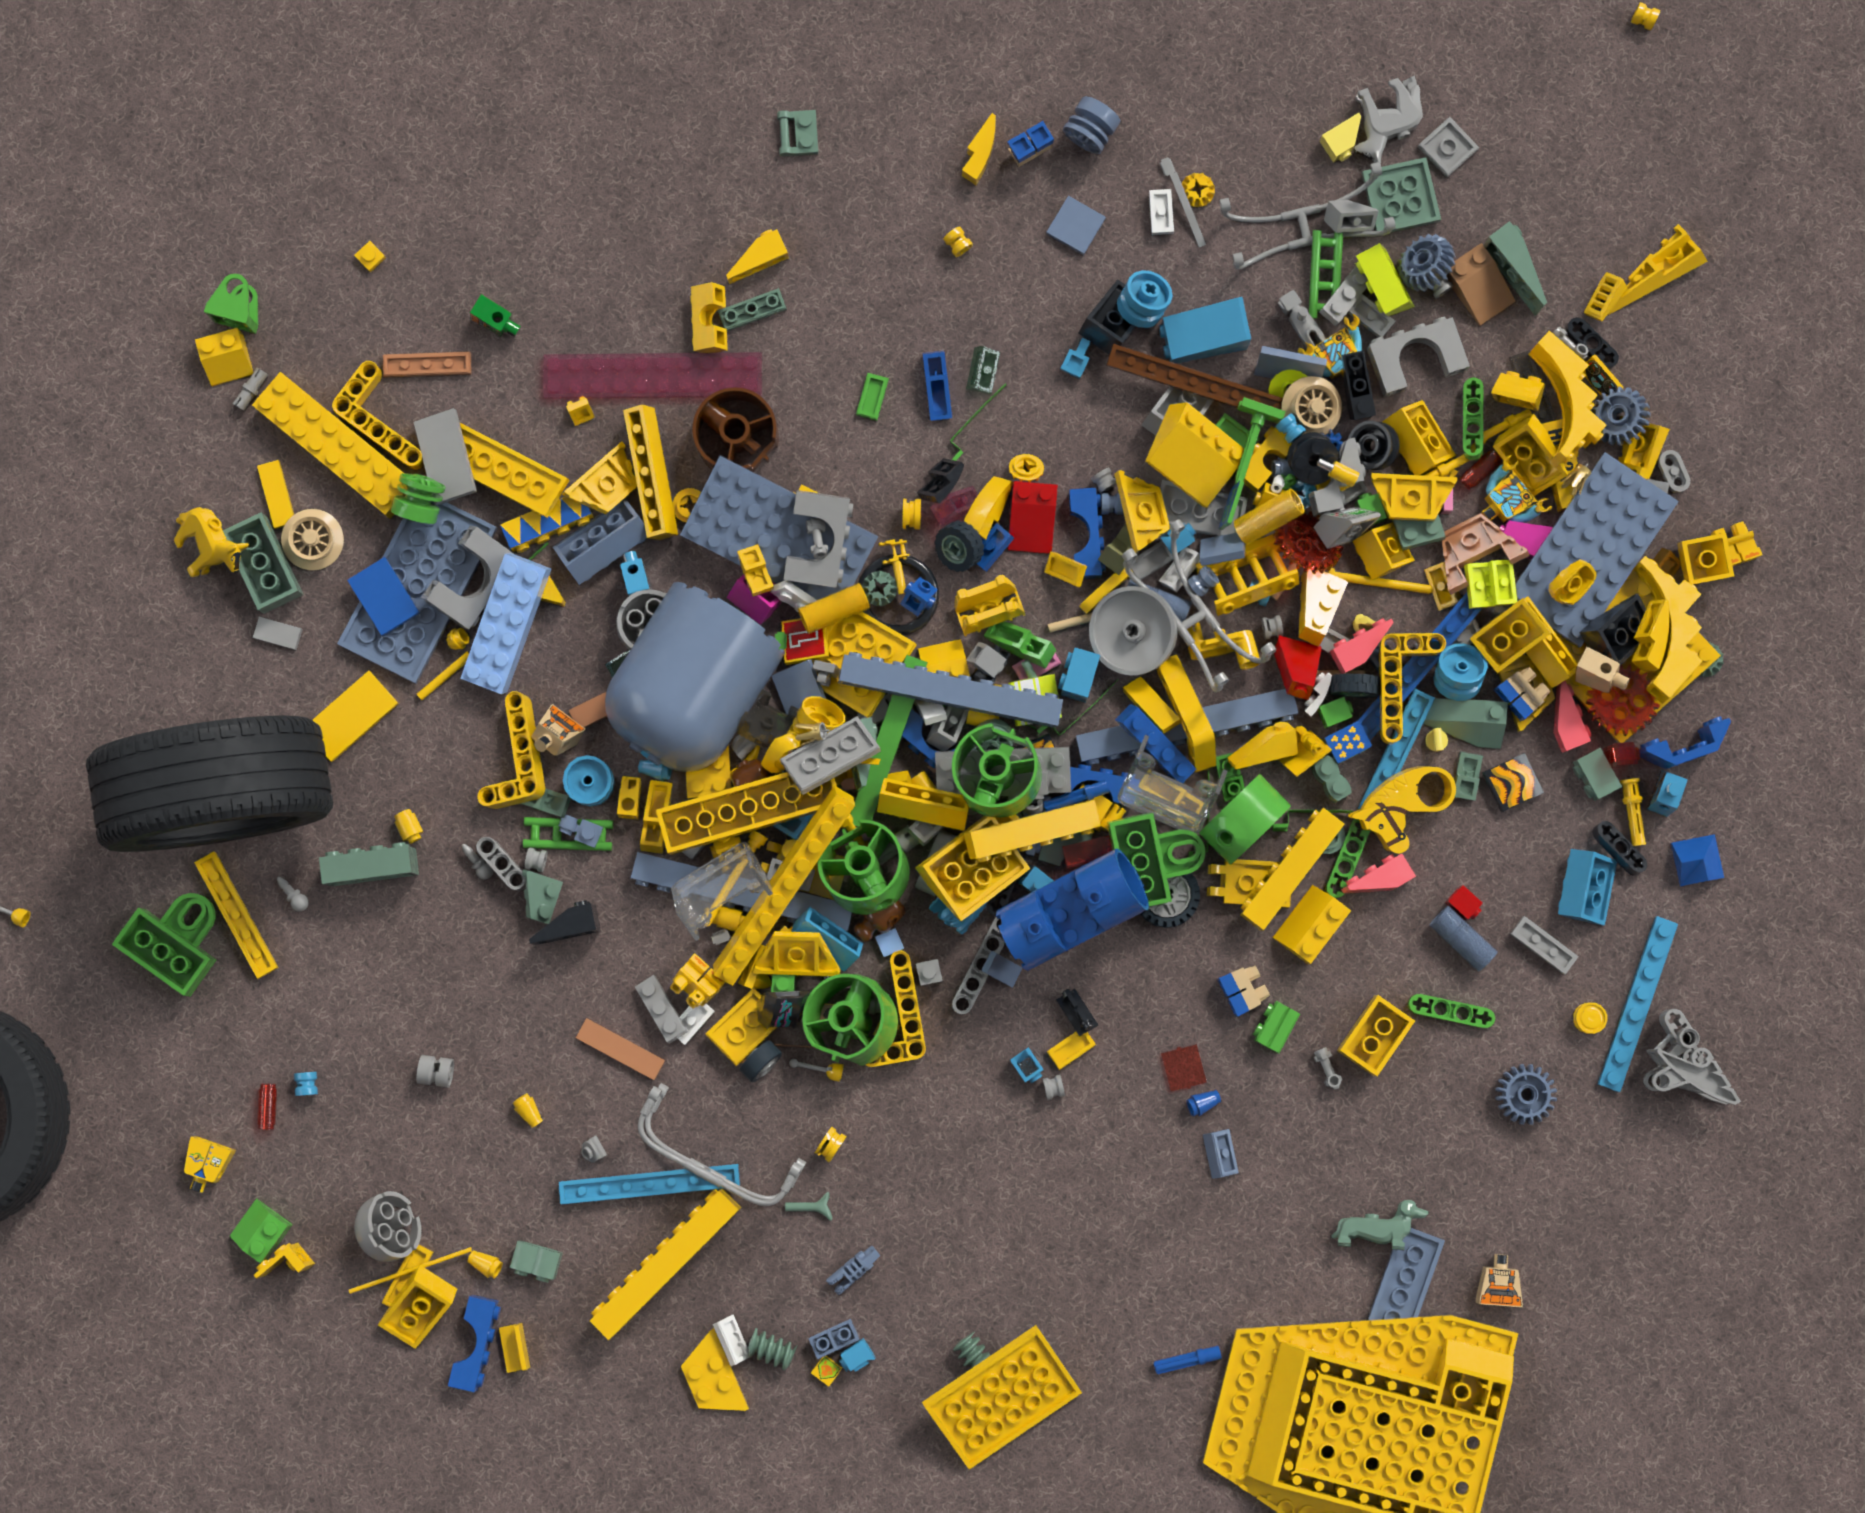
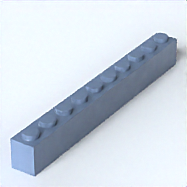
[838,652,1063,728]
[1075,689,1298,766]
[631,852,853,932]

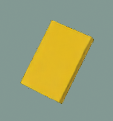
[705,988,777,1066]

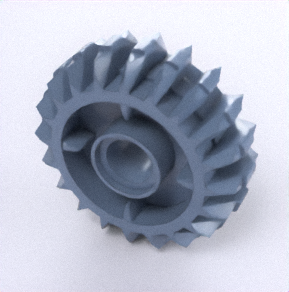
[1397,234,1456,292]
[1591,386,1651,446]
[1495,1064,1557,1125]

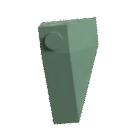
[1423,698,1508,749]

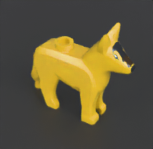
[174,507,249,577]

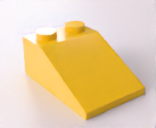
[1491,371,1545,411]
[1493,414,1568,496]
[1470,598,1551,674]
[378,1265,457,1349]

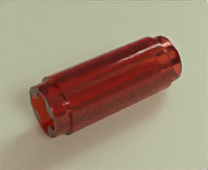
[1460,449,1502,490]
[257,1084,277,1130]

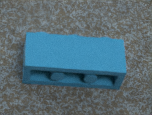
[791,906,863,972]

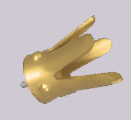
[1561,463,1592,496]
[795,722,830,747]

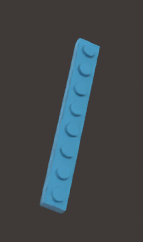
[1598,916,1678,1092]
[559,1164,740,1204]

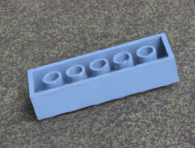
[460,553,551,694]

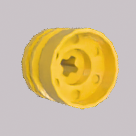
[789,696,845,748]

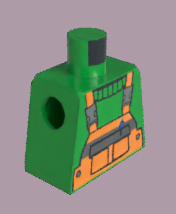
[470,294,521,337]

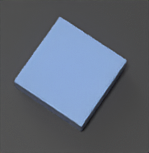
[875,928,904,957]

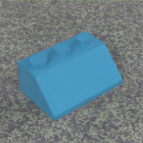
[1558,849,1617,926]

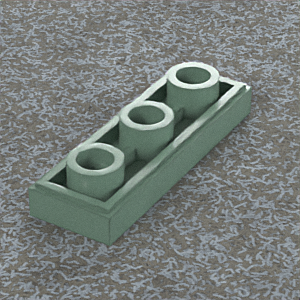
[718,288,787,331]

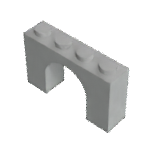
[1367,317,1470,398]
[783,490,853,588]
[421,525,514,630]

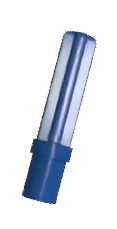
[1043,780,1110,812]
[1154,1346,1222,1374]

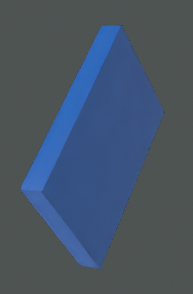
[347,557,420,636]

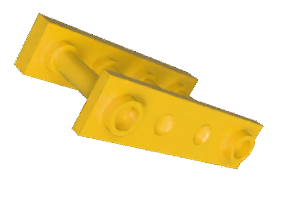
[1196,532,1300,616]

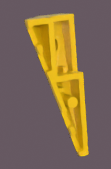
[1608,224,1708,315]
[1618,416,1670,479]

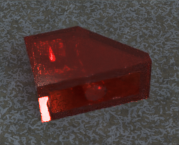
[1603,742,1640,769]

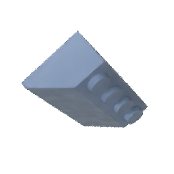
[553,498,647,585]

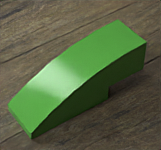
[984,621,1056,669]

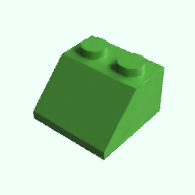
[230,1199,293,1263]

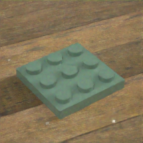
[1362,157,1441,232]

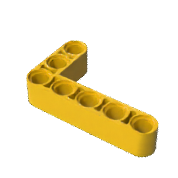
[332,361,424,470]
[1379,633,1446,745]
[1156,655,1216,773]
[477,691,545,809]
[866,950,926,1067]

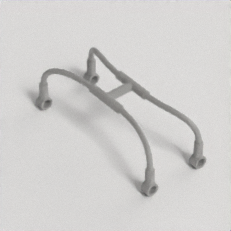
[1219,162,1396,269]
[1122,519,1277,692]
[638,1083,806,1206]

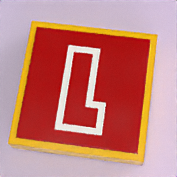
[781,618,829,665]

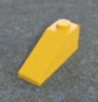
[726,230,789,284]
[1228,722,1298,769]

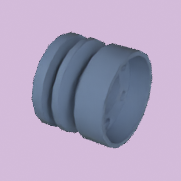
[1063,96,1121,154]

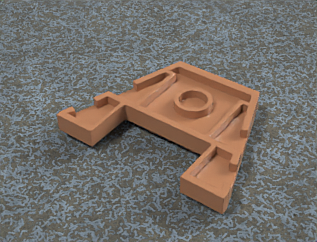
[1442,513,1529,595]

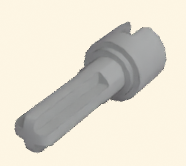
[862,825,920,870]

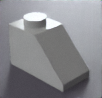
[1324,200,1379,233]
[925,705,969,752]

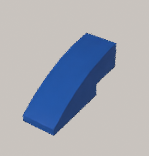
[922,351,952,421]

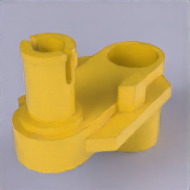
[1187,623,1260,670]

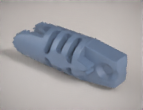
[826,1246,880,1295]

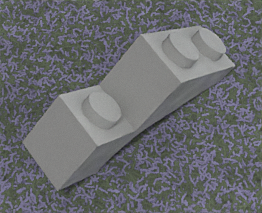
[1308,438,1366,516]

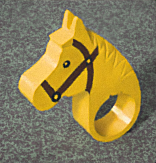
[1348,766,1456,854]

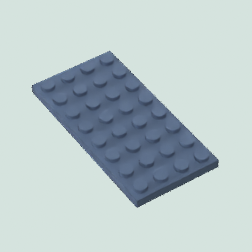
[1515,452,1679,648]
[680,455,878,600]
[337,502,498,684]

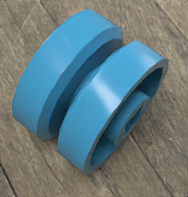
[1117,270,1173,328]
[1433,644,1488,701]
[563,755,615,807]

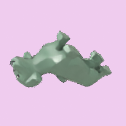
[1331,1200,1429,1250]

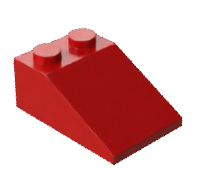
[1008,481,1058,554]

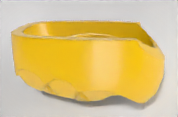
[1548,559,1597,605]
[761,730,803,773]

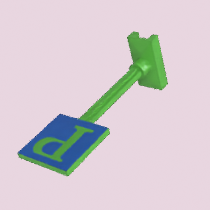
[1218,397,1286,530]

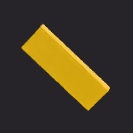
[257,460,294,529]
[1123,676,1181,734]
[382,1244,434,1307]

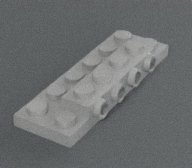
[935,747,1071,800]

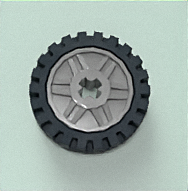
[1140,873,1200,928]

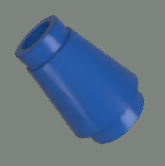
[1186,1090,1221,1116]

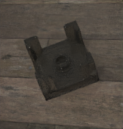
[737,689,799,750]

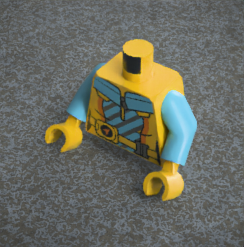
[1298,314,1362,379]
[1481,455,1552,523]

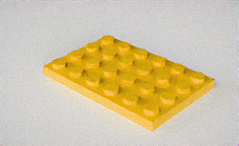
[922,1325,1082,1470]

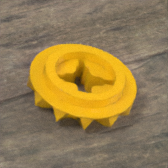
[1181,173,1215,207]
[1009,454,1044,482]
[673,488,701,522]

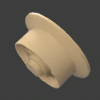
[1281,376,1342,435]
[281,509,344,570]

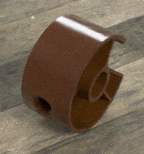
[692,387,779,472]

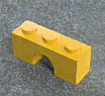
[690,282,728,355]
[1237,426,1293,493]

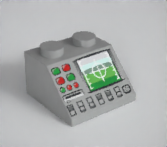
[1314,507,1381,549]

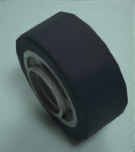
[740,1041,782,1083]

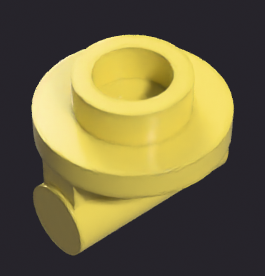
[1353,614,1375,632]
[1425,728,1448,752]

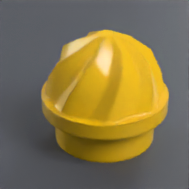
[446,628,469,650]

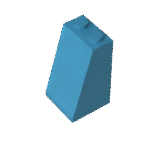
[1159,297,1251,364]

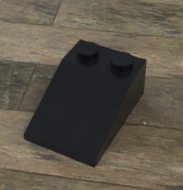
[1078,279,1137,355]
[1579,593,1646,665]
[529,900,601,945]

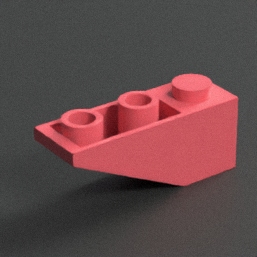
[1330,618,1394,674]
[1553,680,1591,753]
[1341,853,1416,893]

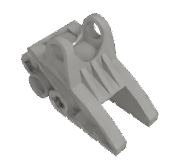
[1643,1009,1741,1105]

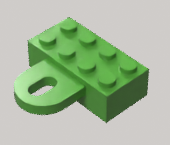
[1107,812,1205,906]
[112,893,217,996]

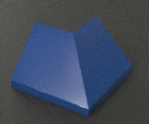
[1671,834,1724,886]

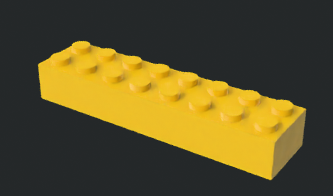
[252,372,405,519]
[656,772,837,855]
[590,1188,742,1340]

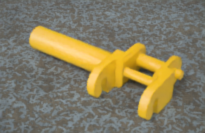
[878,539,910,595]

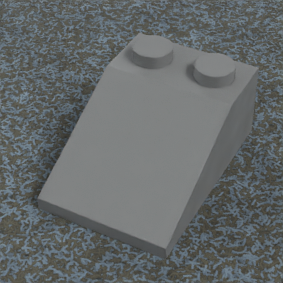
[1142,387,1214,436]

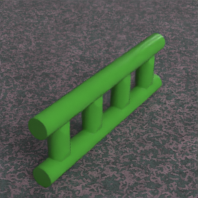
[1309,230,1343,319]
[523,817,613,851]

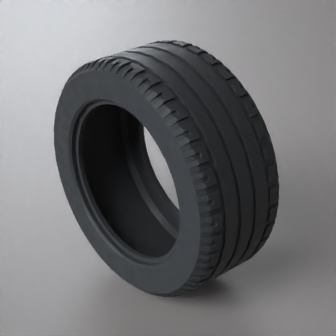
[86,715,333,852]
[0,1012,71,1222]

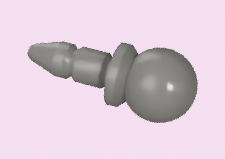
[462,844,494,880]
[277,877,309,912]

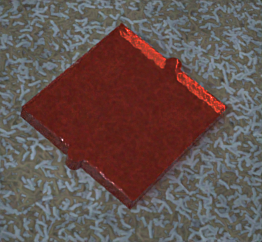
[1161,1044,1207,1091]

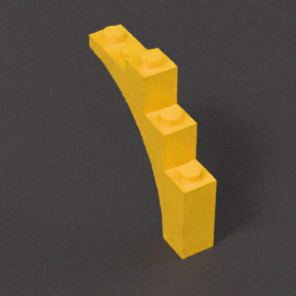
[1528,331,1606,468]
[1633,556,1702,704]

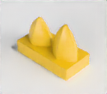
[738,944,772,989]

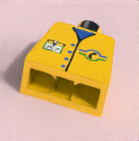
[184,1136,236,1193]

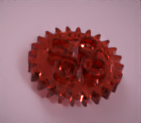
[1273,511,1344,574]
[1586,664,1660,736]

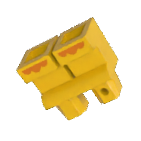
[1711,522,1763,566]
[670,953,726,1009]

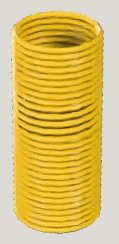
[1234,489,1304,545]
[798,583,870,634]

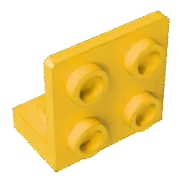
[253,1243,315,1279]

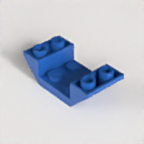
[1636,716,1731,769]

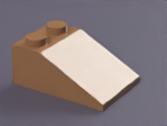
[1446,243,1516,326]

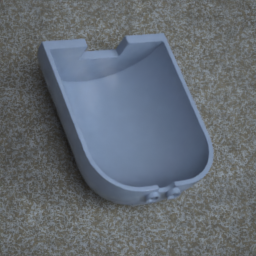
[605,582,785,772]

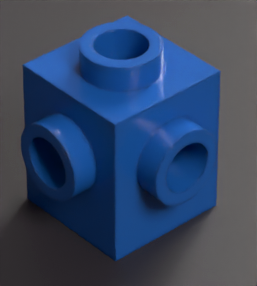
[900,577,938,617]

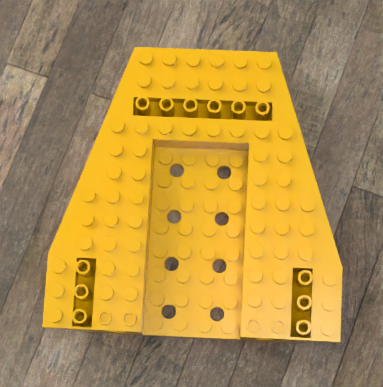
[1203,1315,1518,1513]

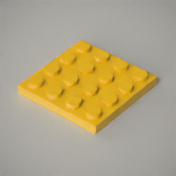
[812,611,917,718]

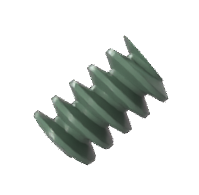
[747,1328,798,1371]
[953,1331,990,1369]

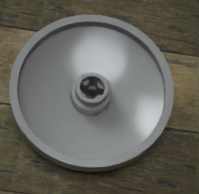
[1089,586,1177,675]

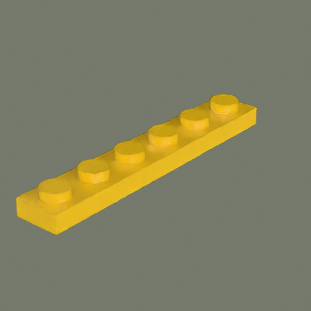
[194,852,279,979]

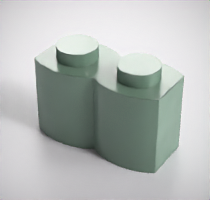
[1311,755,1352,803]
[510,1240,563,1283]

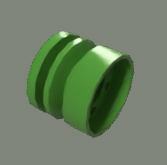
[391,473,446,524]

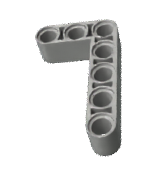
[952,917,1005,1015]

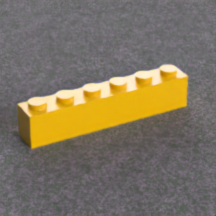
[623,405,678,540]
[964,800,1101,862]
[1240,808,1344,931]

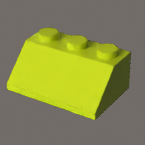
[1355,243,1414,316]

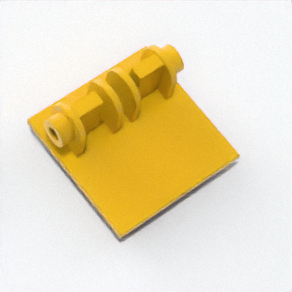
[1278,726,1332,777]

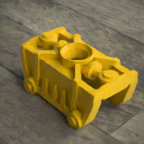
[954,575,1025,637]

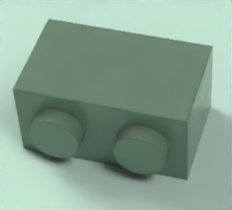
[1573,748,1622,801]

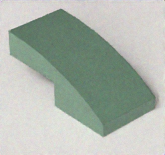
[1455,751,1483,801]
[520,784,571,818]

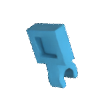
[1060,338,1090,379]

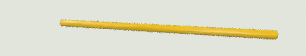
[349,1247,472,1294]

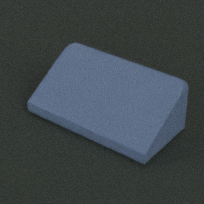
[1203,1129,1239,1178]

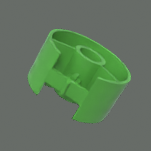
[952,723,1042,818]
[1199,774,1291,865]
[818,820,910,915]
[802,974,898,1065]

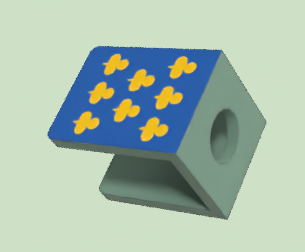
[1322,721,1372,765]

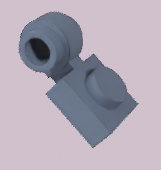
[558,814,604,848]

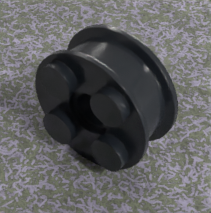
[1348,421,1400,470]
[1287,432,1340,485]

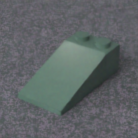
[1483,221,1547,316]

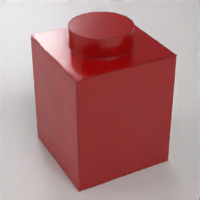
[1445,885,1483,920]

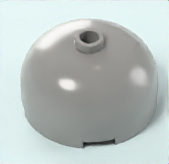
[616,589,666,650]
[354,1191,421,1262]

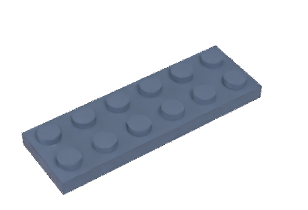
[1367,1228,1445,1320]

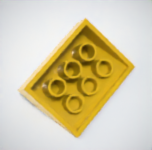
[1145,402,1244,508]
[915,816,1030,921]

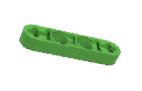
[1463,377,1484,460]
[1325,819,1370,898]
[1408,994,1495,1028]

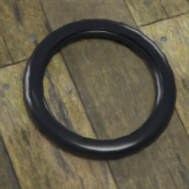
[858,554,939,636]

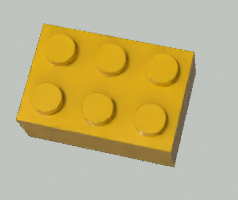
[1337,995,1415,1076]

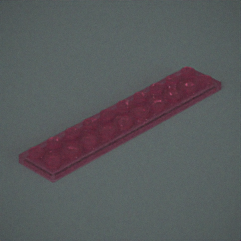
[543,352,762,399]

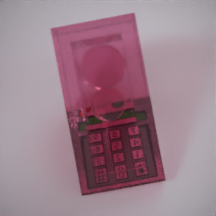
[930,486,978,526]

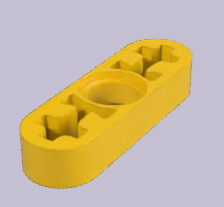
[1079,569,1133,615]

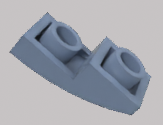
[808,1319,860,1359]

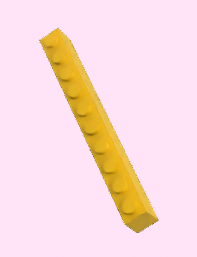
[713,786,855,986]

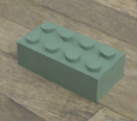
[223,512,304,614]
[319,842,419,887]

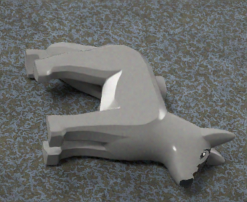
[1353,76,1423,163]

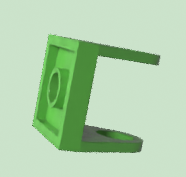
[204,274,258,334]

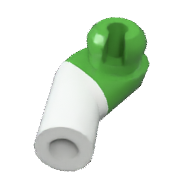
[1271,474,1296,493]

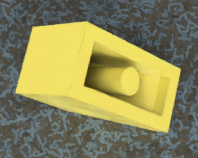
[1320,113,1361,163]

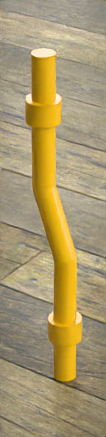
[1423,409,1532,477]

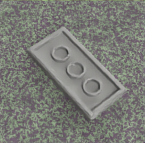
[414,408,477,505]
[1160,480,1248,537]
[780,716,881,795]

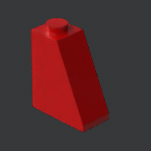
[1274,635,1322,700]

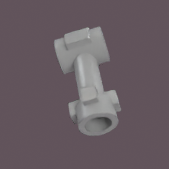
[1553,327,1588,360]
[806,518,828,559]
[1314,1047,1342,1090]

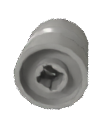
[416,1055,454,1088]

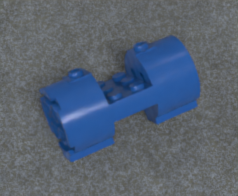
[996,849,1149,971]

